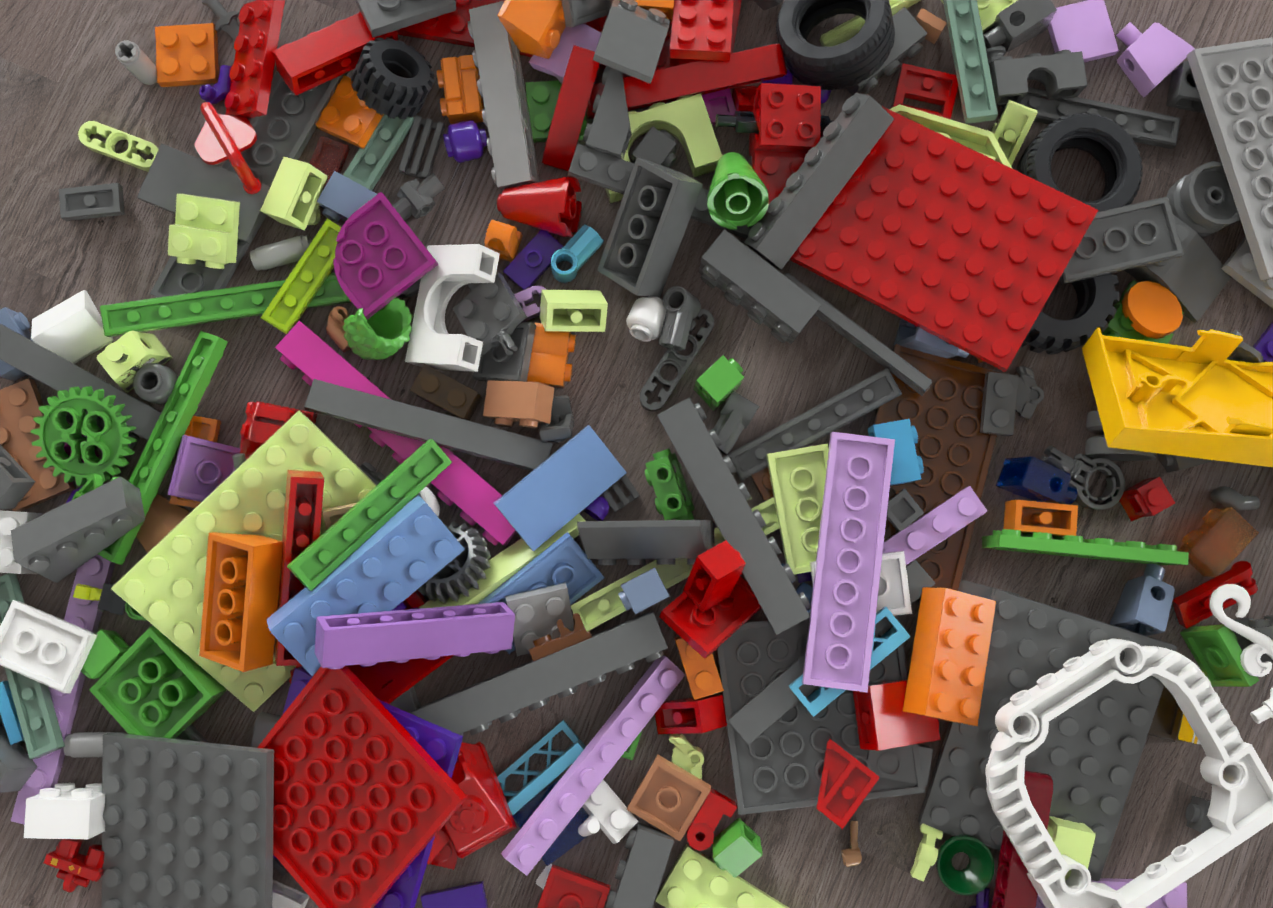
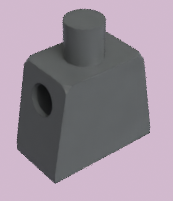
[983,0,1057,52]

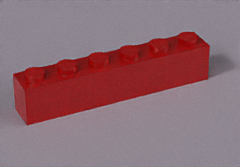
[274,470,324,666]

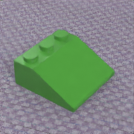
[89,626,227,739]

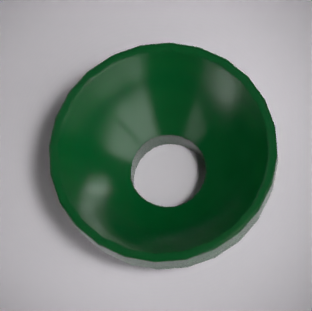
[936,835,994,895]

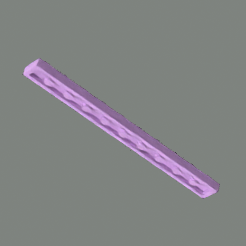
[11,554,115,824]

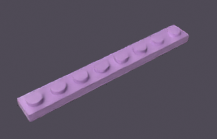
[501,656,685,876]

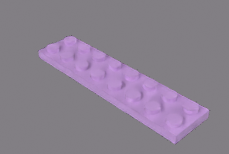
[802,432,895,692]

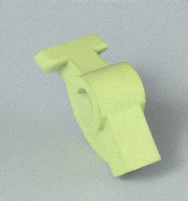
[669,734,704,780]
[910,824,943,882]

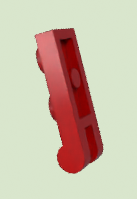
[1172,561,1258,629]

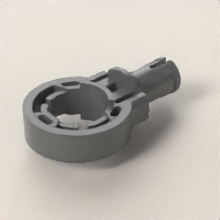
[1040,445,1125,510]

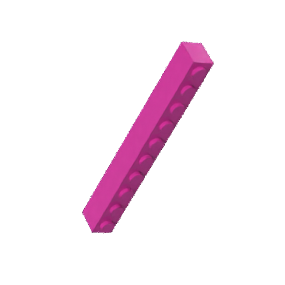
[275,321,517,546]

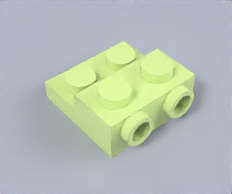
[168,194,240,269]

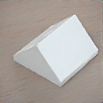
[31,290,115,364]

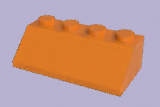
[497,0,566,59]
[199,532,283,672]

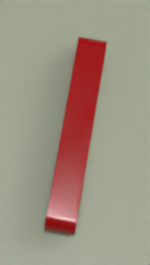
[586,44,787,119]

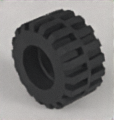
[351,37,435,119]

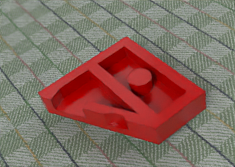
[816,739,880,829]

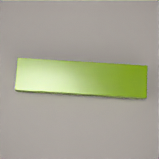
[261,218,342,335]

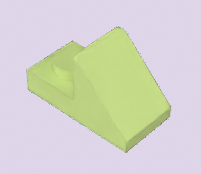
[991,100,1038,166]

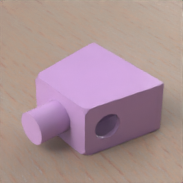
[1116,22,1195,97]

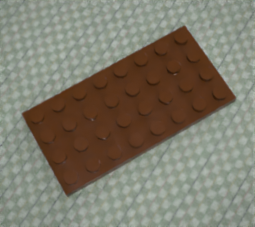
[873,344,1004,600]

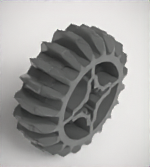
[417,521,491,604]

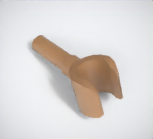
[841,821,862,867]

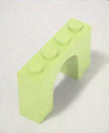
[605,93,722,203]

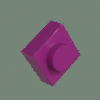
[702,89,736,126]

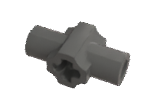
[392,173,445,221]

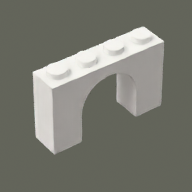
[405,244,500,372]

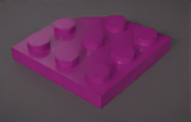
[333,192,438,320]

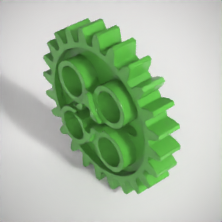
[31,386,137,486]

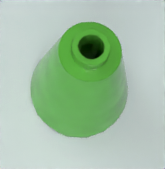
[707,152,769,229]

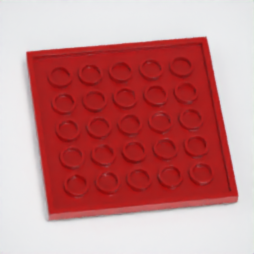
[257,666,468,908]

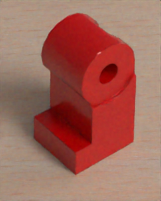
[686,787,737,851]

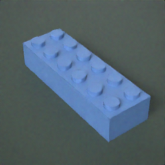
[266,495,465,677]

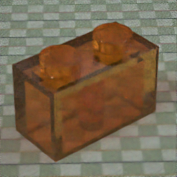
[1178,507,1259,577]

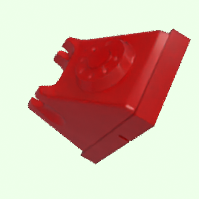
[240,401,317,460]
[443,741,517,858]

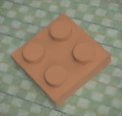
[626,754,711,841]

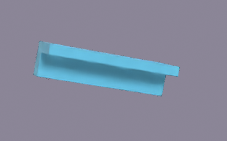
[789,607,911,717]
[497,720,586,816]

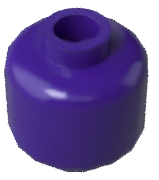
[443,120,487,163]

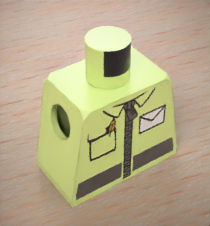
[96,331,173,393]

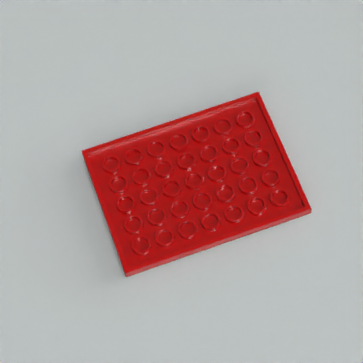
[789,106,1099,372]

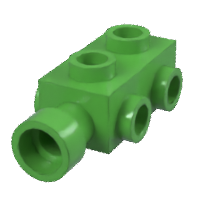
[645,448,695,520]

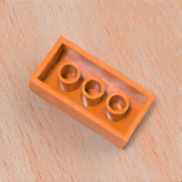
[903,587,996,726]

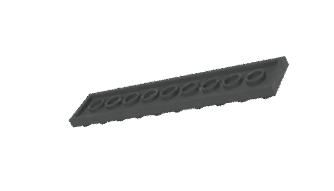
[150,39,348,298]

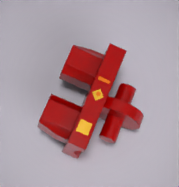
[43,839,105,893]

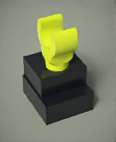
[73,581,126,615]

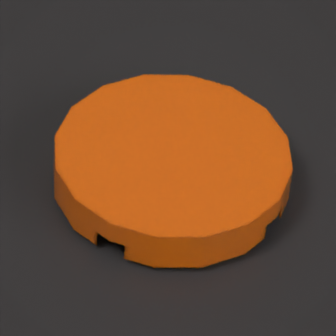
[1122,281,1183,339]

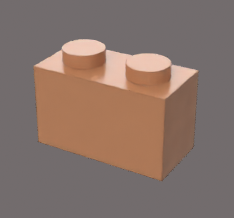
[483,380,554,428]

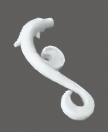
[1210,584,1273,724]

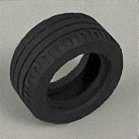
[776,0,895,90]
[1017,113,1143,212]

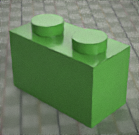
[693,355,744,411]

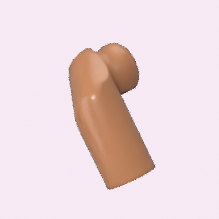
[326,306,351,352]

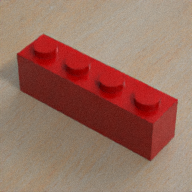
[273,12,398,96]

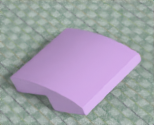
[529,23,601,84]

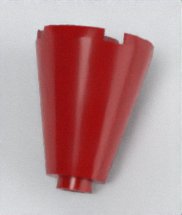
[497,176,582,238]

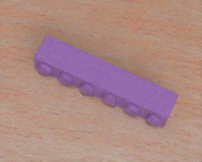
[315,602,515,669]

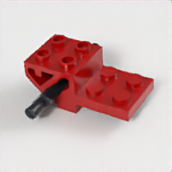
[715,83,834,214]

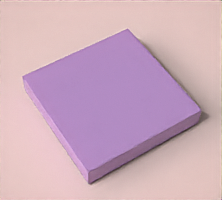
[1048,0,1119,62]

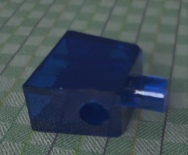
[996,456,1078,505]

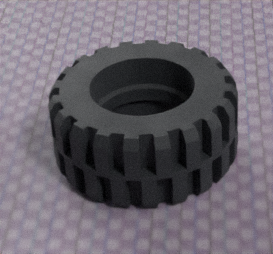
[1021,274,1120,355]

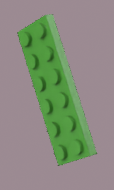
[982,529,1189,566]

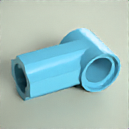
[551,224,604,283]

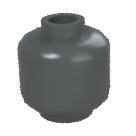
[133,363,178,404]

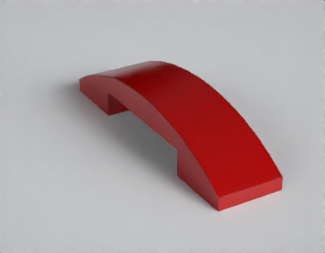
[542,45,600,171]

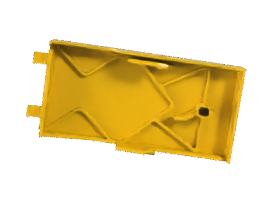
[1082,328,1273,467]

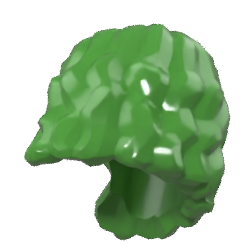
[343,297,412,360]

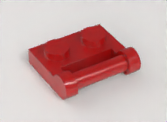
[891,63,958,119]

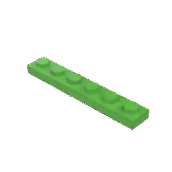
[287,439,452,591]

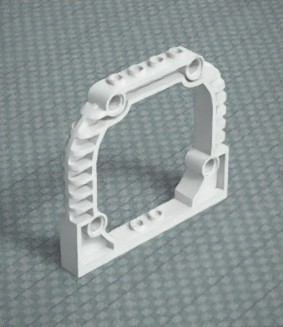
[985,638,1273,908]

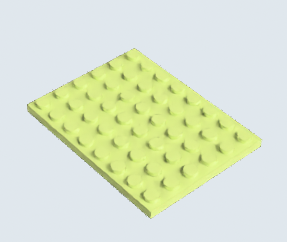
[111,410,377,712]

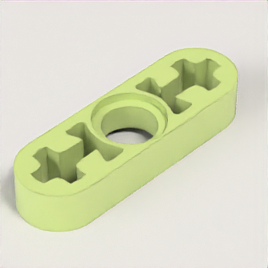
[78,121,159,172]

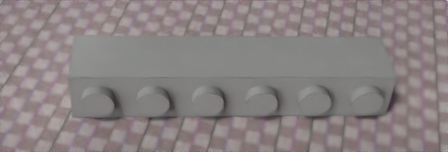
[468,1,540,190]

